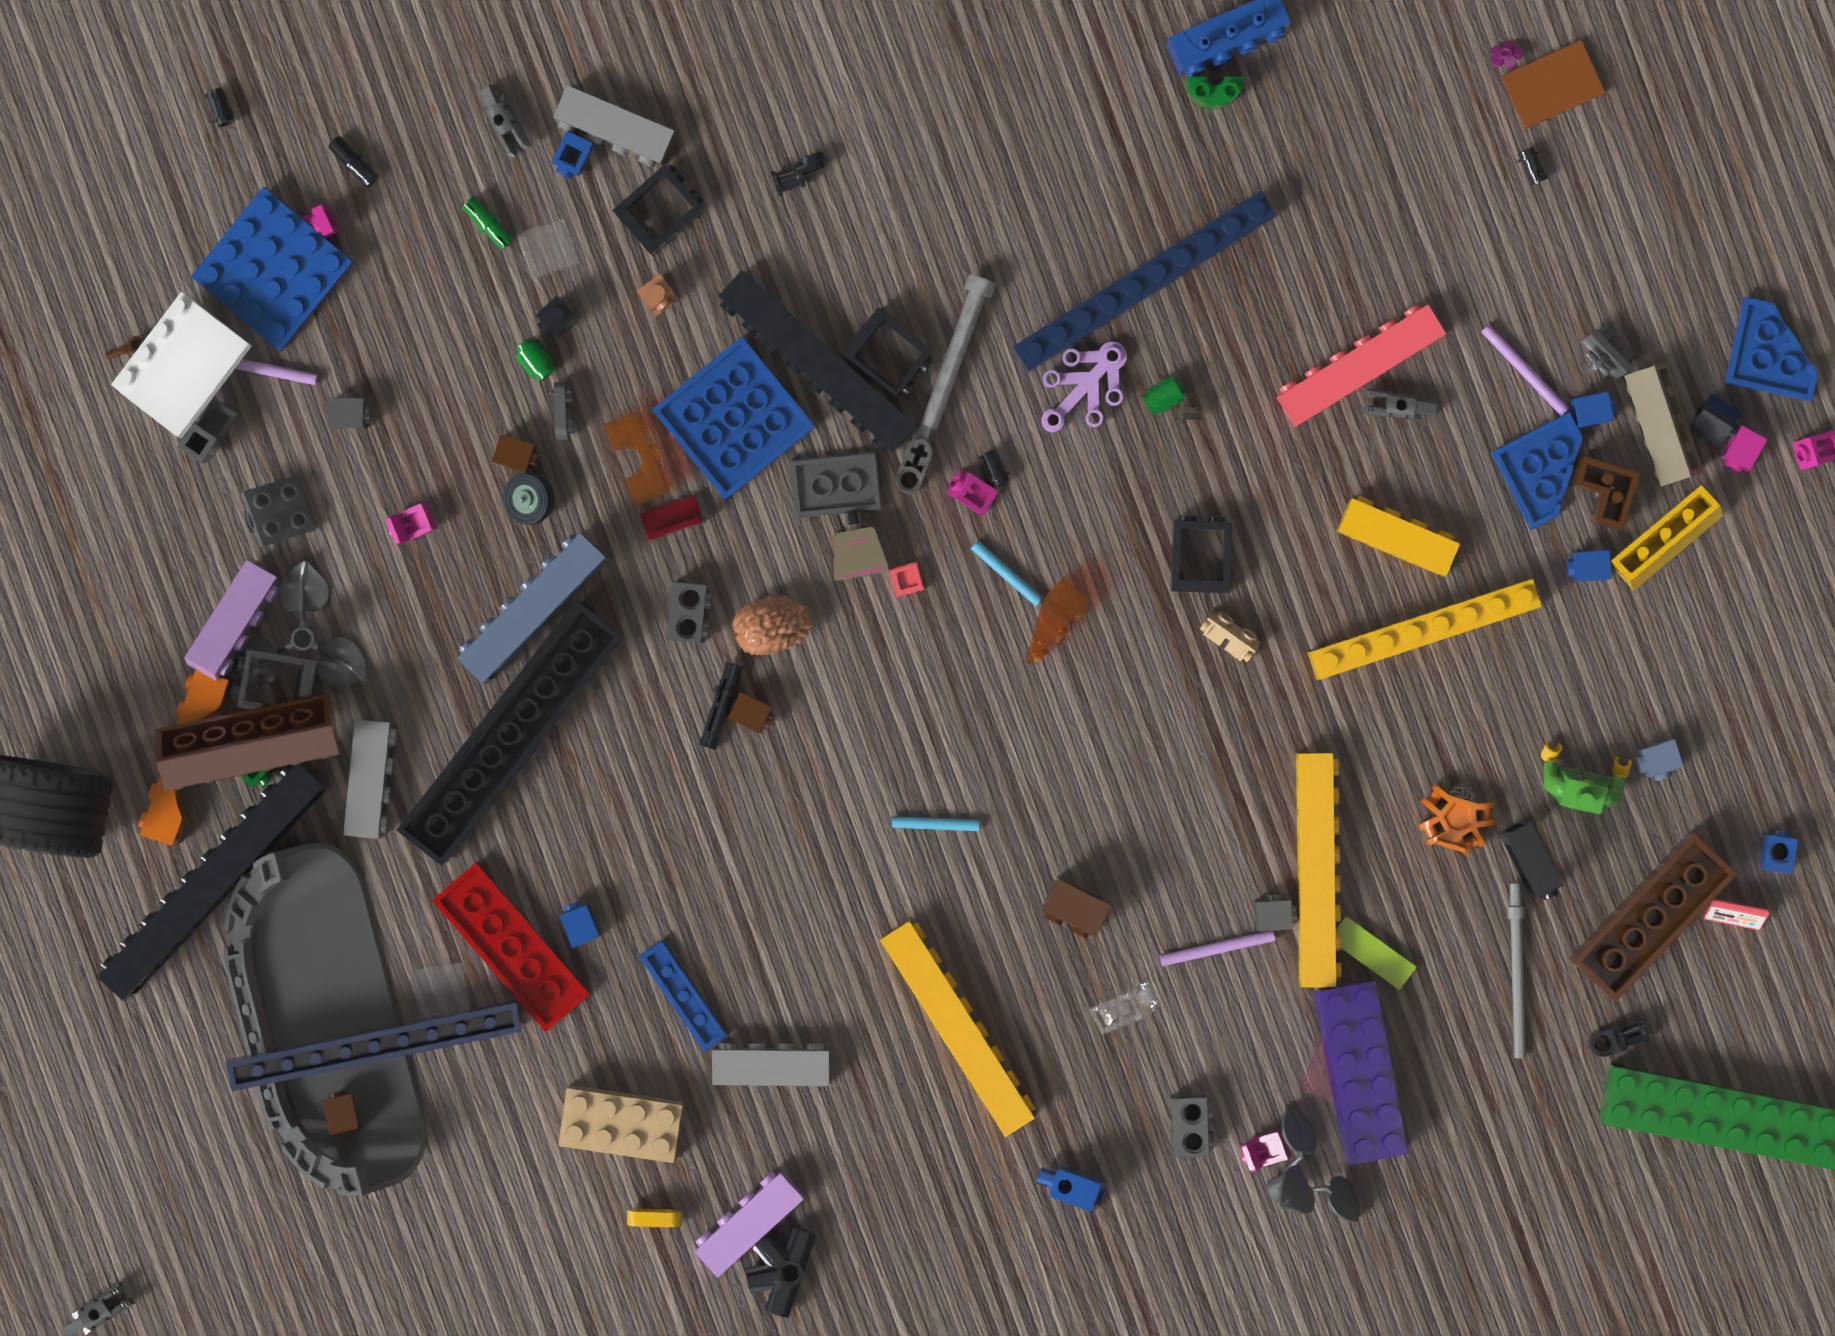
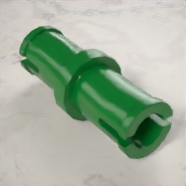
[461,196,515,251]

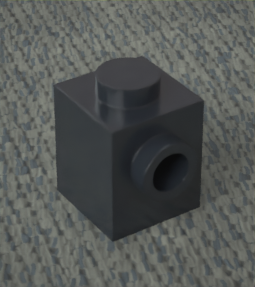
[536,295,580,339]
[1689,393,1740,446]

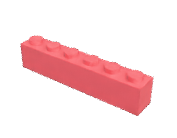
[1277,304,1446,427]

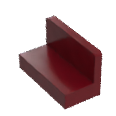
[640,495,704,542]

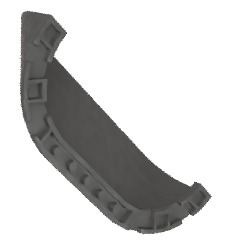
[224,842,427,1197]

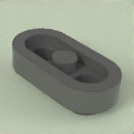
[553,382,574,440]

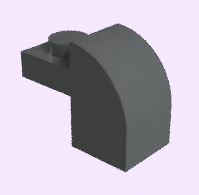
[177,398,239,463]

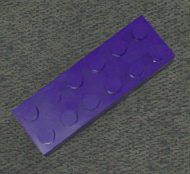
[1313,979,1408,1165]

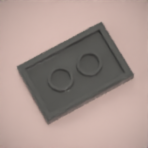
[790,452,882,519]

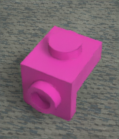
[385,502,438,545]
[1241,1129,1291,1172]

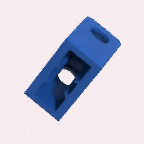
[1036,1166,1108,1212]

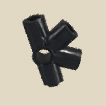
[745,1226,817,1318]

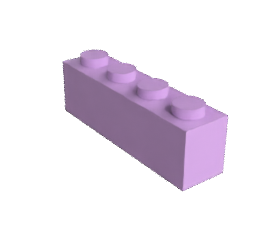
[184,560,279,681]
[694,1170,805,1278]

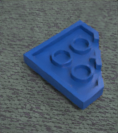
[1724,297,1818,402]
[1491,412,1583,530]

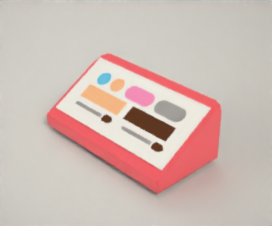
[1703,898,1769,930]

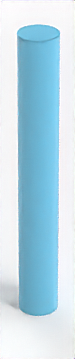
[971,540,1043,606]
[892,816,979,831]

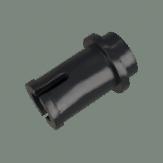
[205,88,235,127]
[1517,147,1548,186]
[979,449,1010,488]

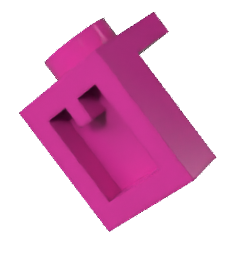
[303,205,341,238]
[1793,430,1835,470]
[946,470,998,516]

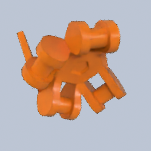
[1418,784,1496,856]

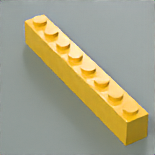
[1307,579,1542,680]
[1296,753,1342,988]
[880,920,1036,1137]

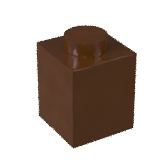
[492,434,539,473]
[728,692,775,733]
[323,1090,362,1136]

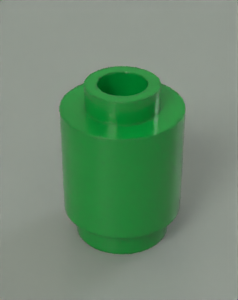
[515,338,557,383]
[1141,376,1186,416]

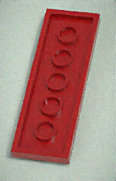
[431,862,591,1032]

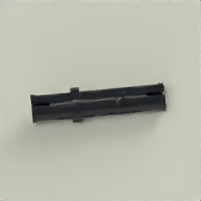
[699,662,744,750]

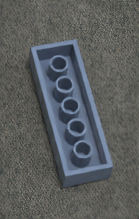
[457,533,610,684]

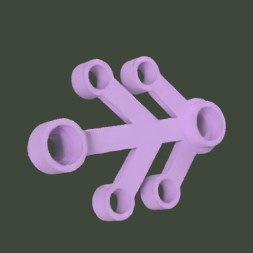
[1041,342,1127,433]

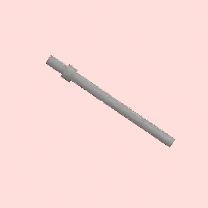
[1507,883,1526,1058]

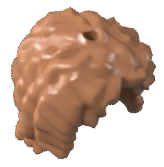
[732,595,813,655]

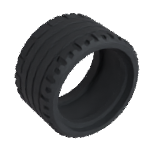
[0,755,114,858]

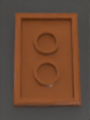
[1501,40,1605,130]

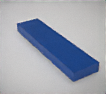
[639,939,729,1052]

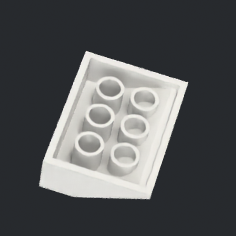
[111,292,252,439]

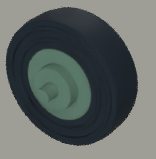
[503,472,555,525]

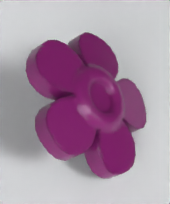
[1490,41,1524,69]

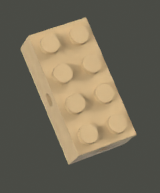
[558,1085,684,1163]

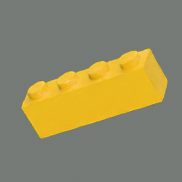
[1611,485,1723,591]
[1336,496,1460,577]

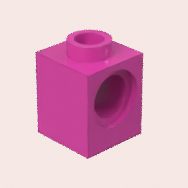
[1720,425,1768,473]

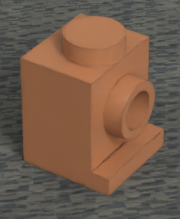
[637,273,679,317]

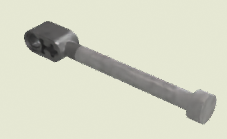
[896,274,996,494]

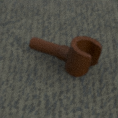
[105,336,142,359]

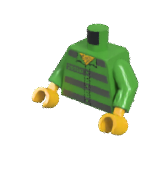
[1541,741,1632,814]

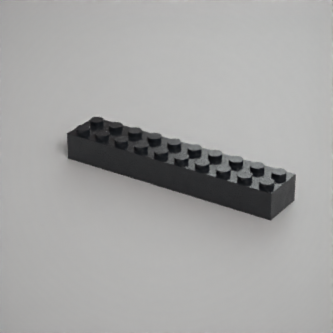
[396,600,625,866]
[97,761,331,1001]

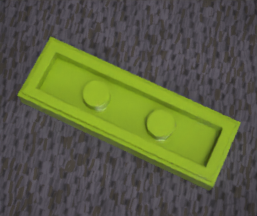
[1336,916,1416,990]

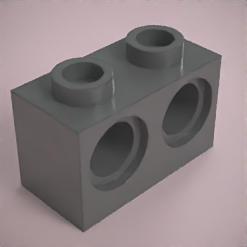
[666,582,713,644]
[1170,1095,1214,1158]

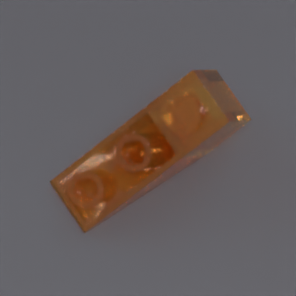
[1025,577,1089,664]

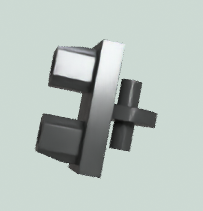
[1580,325,1636,381]

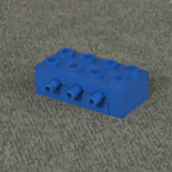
[1166,0,1291,78]

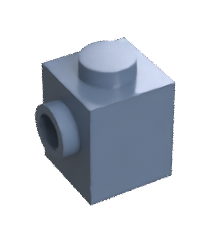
[1635,739,1684,781]

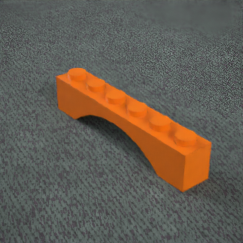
[138,669,233,846]

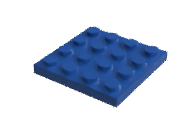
[191,187,354,351]
[652,336,815,500]

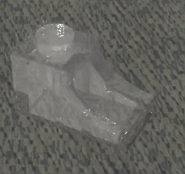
[1089,980,1162,1035]

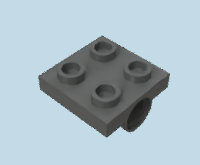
[240,475,316,548]

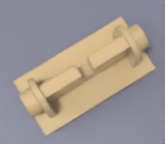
[1200,609,1261,662]

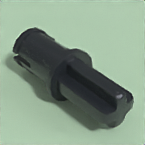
[328,136,379,189]

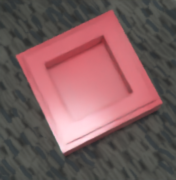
[889,562,925,597]

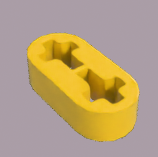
[627,1209,683,1227]

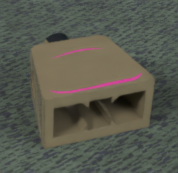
[834,512,890,581]

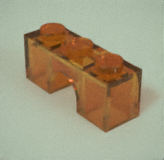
[603,412,672,507]

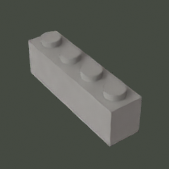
[553,85,676,168]
[343,719,397,839]
[712,1042,830,1086]

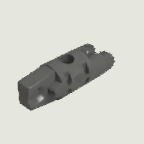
[480,84,532,159]
[1361,388,1438,421]
[62,1282,135,1336]

